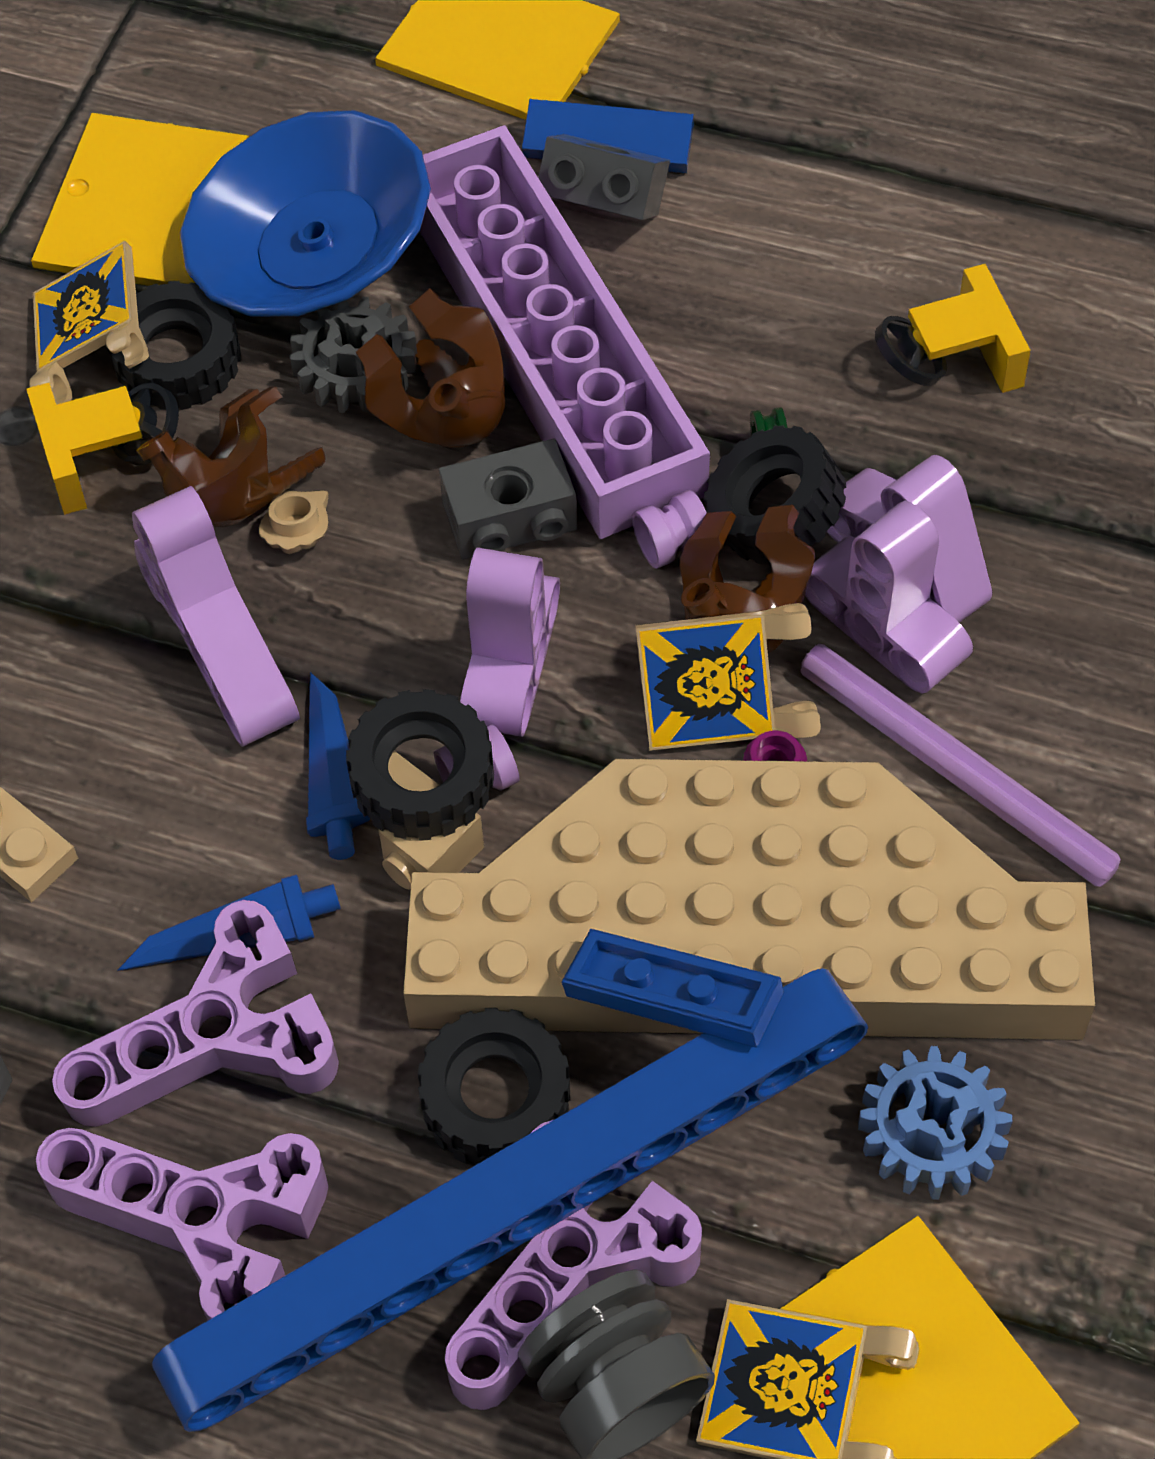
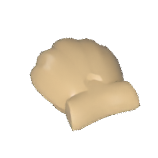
[259,490,328,554]

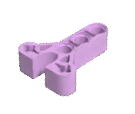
[132,486,300,747]
[52,900,339,1127]
[445,1120,702,1410]
[36,1128,328,1320]

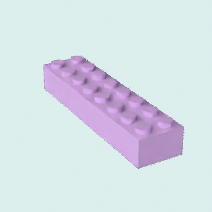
[420,125,710,539]

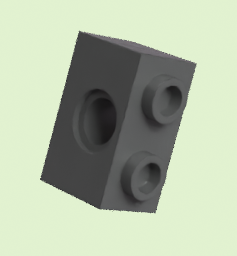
[538,134,670,220]
[439,438,577,560]

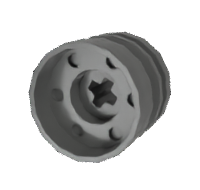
[518,1269,715,1459]

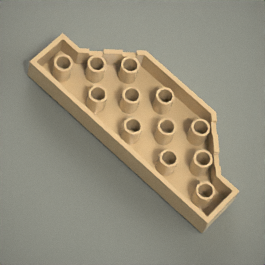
[404,759,1095,1040]

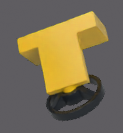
[875,264,1031,393]
[26,382,179,515]

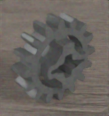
[290,296,417,413]

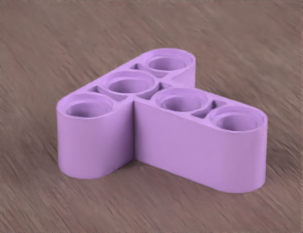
[827,455,992,623]
[805,501,973,693]
[460,548,560,737]

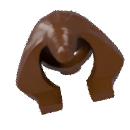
[356,288,505,448]
[136,386,326,527]
[680,505,815,653]

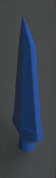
[306,672,370,860]
[117,874,341,971]

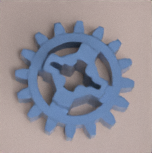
[858,1046,1012,1200]

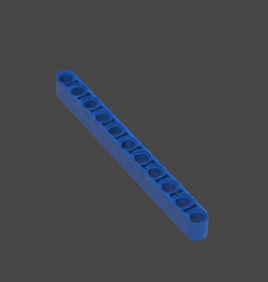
[152,968,869,1432]

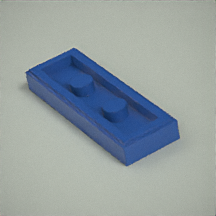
[522,99,694,173]
[562,929,784,1048]

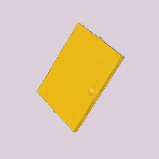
[375,0,620,120]
[31,113,249,286]
[780,1216,1080,1459]

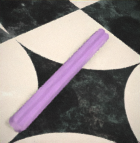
[801,644,1121,887]

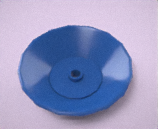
[180,110,431,317]

